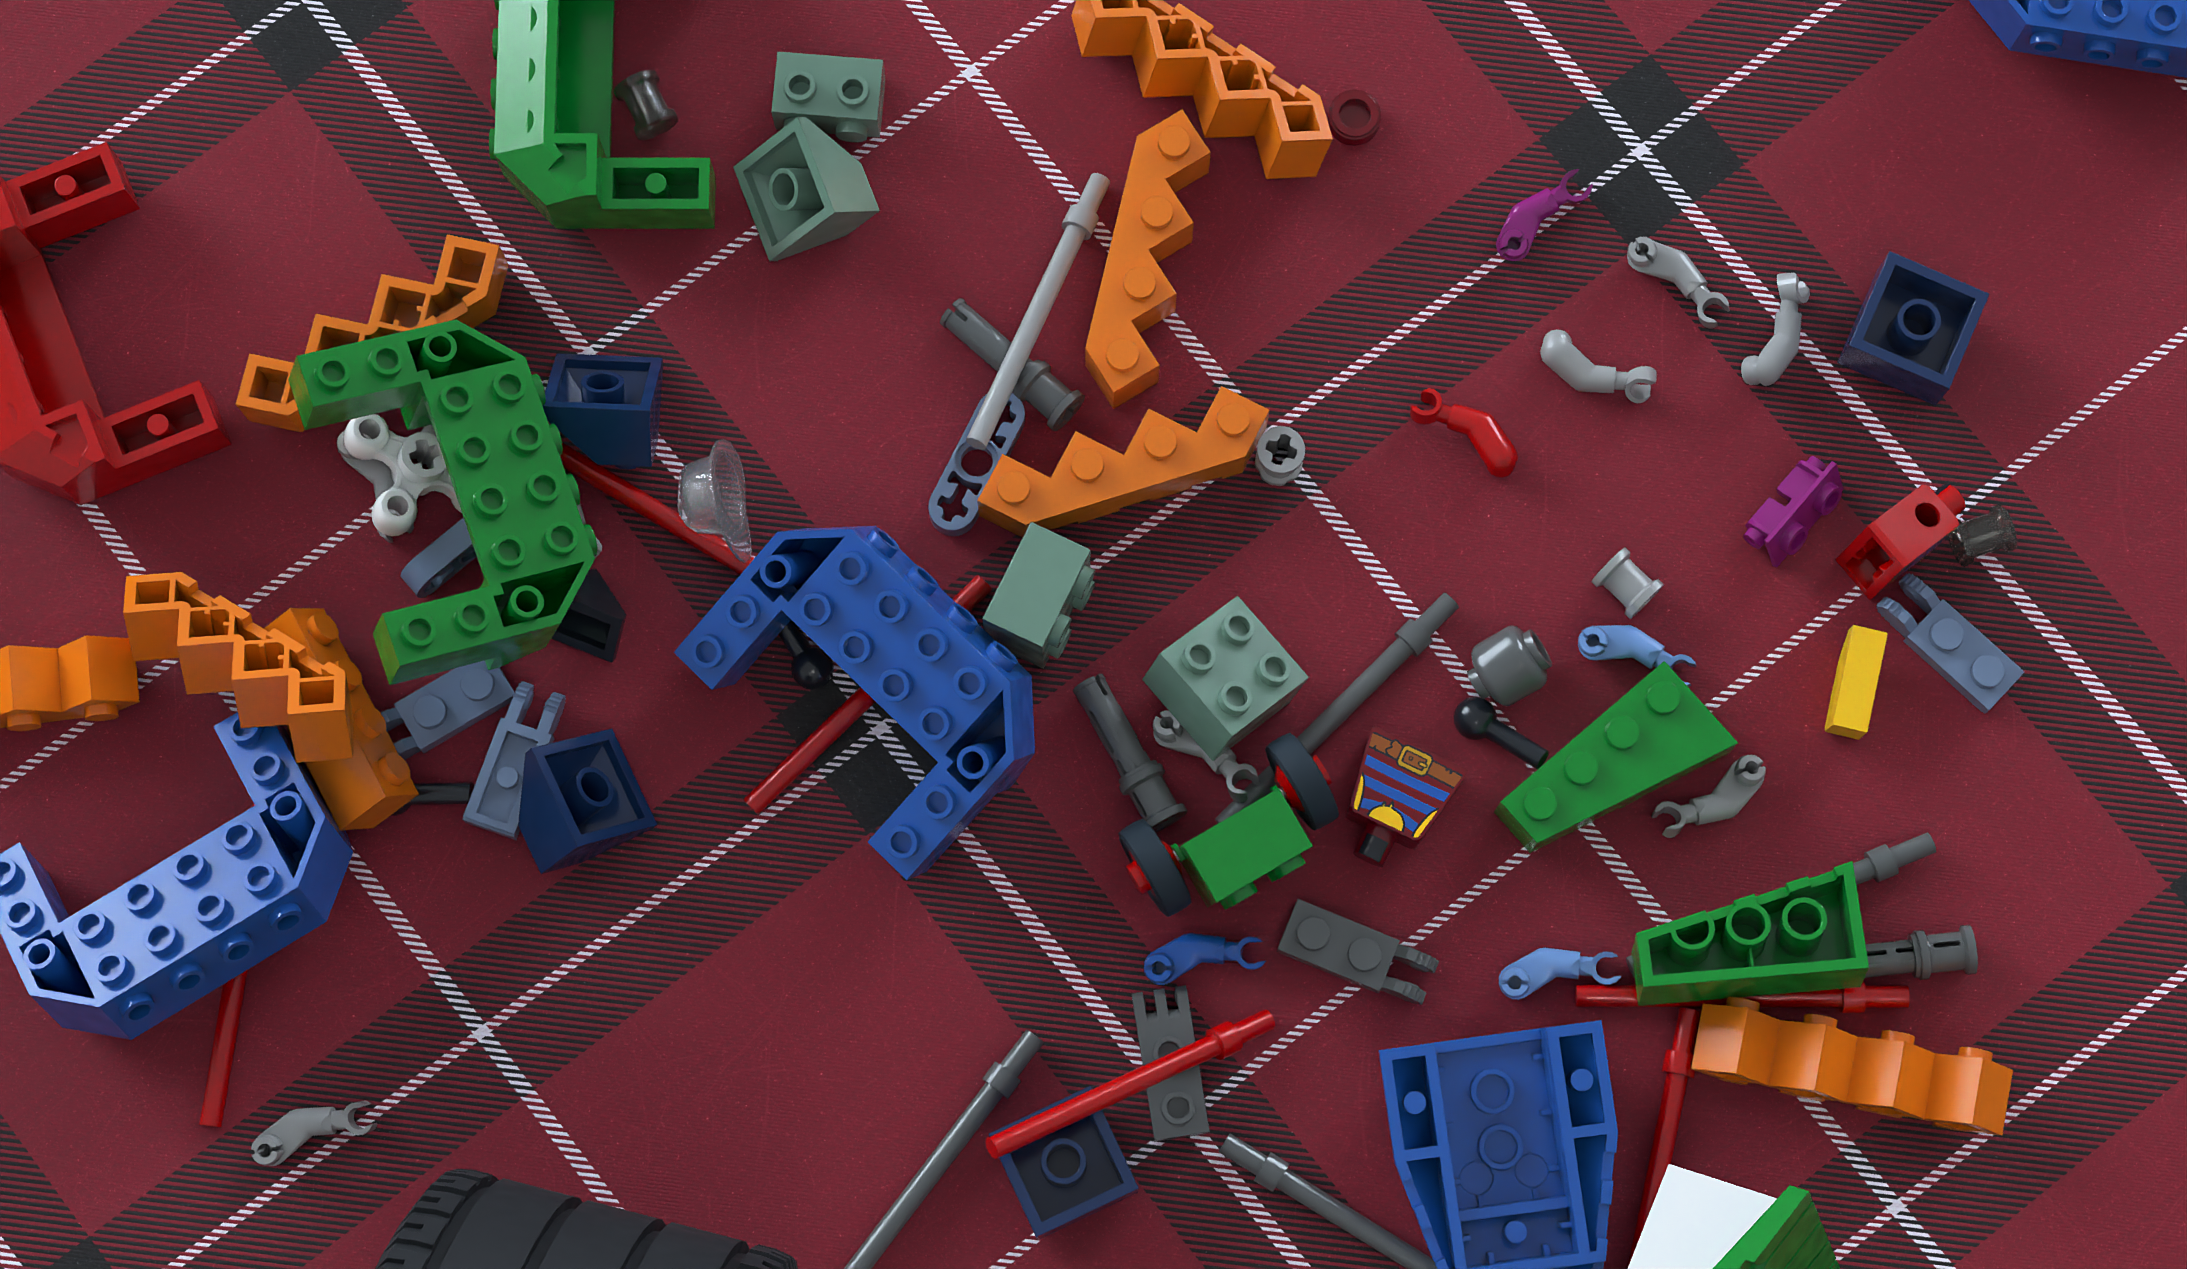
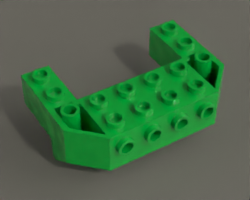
[489,0,716,229]
[288,320,597,685]

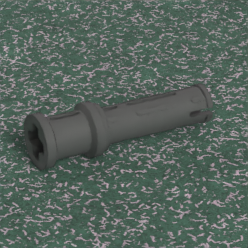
[940,298,1085,432]
[1073,674,1188,833]
[1865,925,1978,980]

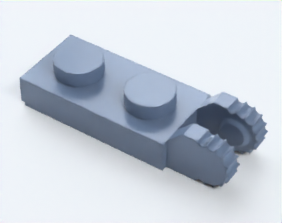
[1876,573,2024,714]
[381,661,515,760]
[462,681,566,840]

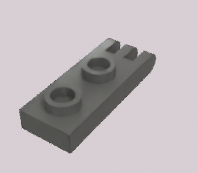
[1131,985,1210,1142]

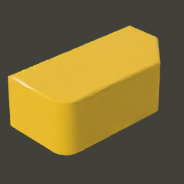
[1825,625,1888,740]

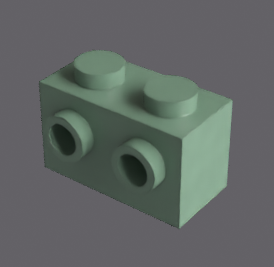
[771,52,886,142]

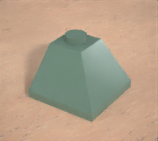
[733,117,880,261]

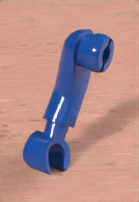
[1144,933,1267,985]

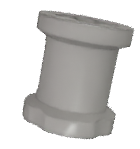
[1255,426,1305,486]
[1591,547,1664,619]

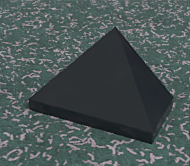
[551,569,626,663]

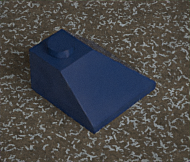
[543,353,663,470]
[518,729,657,874]

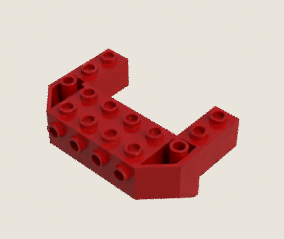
[0,142,232,505]

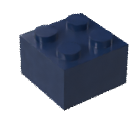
[1837,251,1989,406]
[989,1086,1139,1241]

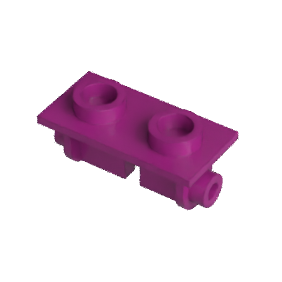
[1743,456,1844,568]

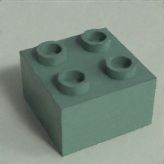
[982,522,1096,669]
[1142,596,1309,761]

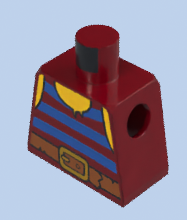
[1346,725,1468,867]

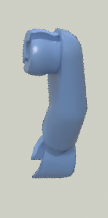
[1578,625,1696,687]
[1499,947,1621,1000]

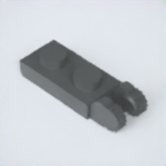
[1276,899,1439,1005]

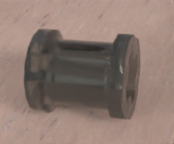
[614,70,679,140]
[1948,504,2017,567]

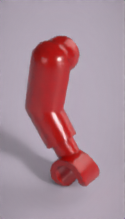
[1410,388,1518,478]

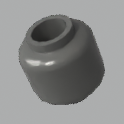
[1467,625,1552,706]

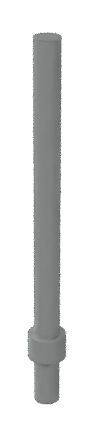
[966,173,1110,450]

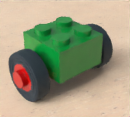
[1118,733,1339,917]

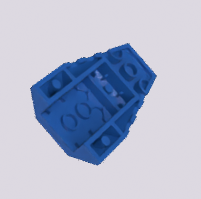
[1378,1020,1618,1269]

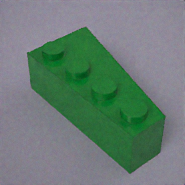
[1494,661,1738,853]
[1632,861,1869,1006]

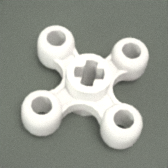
[343,414,462,536]

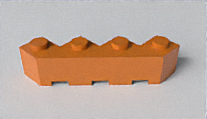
[1071,0,1333,179]
[1085,109,1211,409]
[236,234,509,432]
[977,386,1270,538]
[123,572,354,763]
[0,635,140,731]
[1691,997,2013,1135]

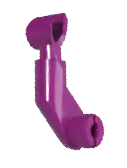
[1496,169,1593,261]

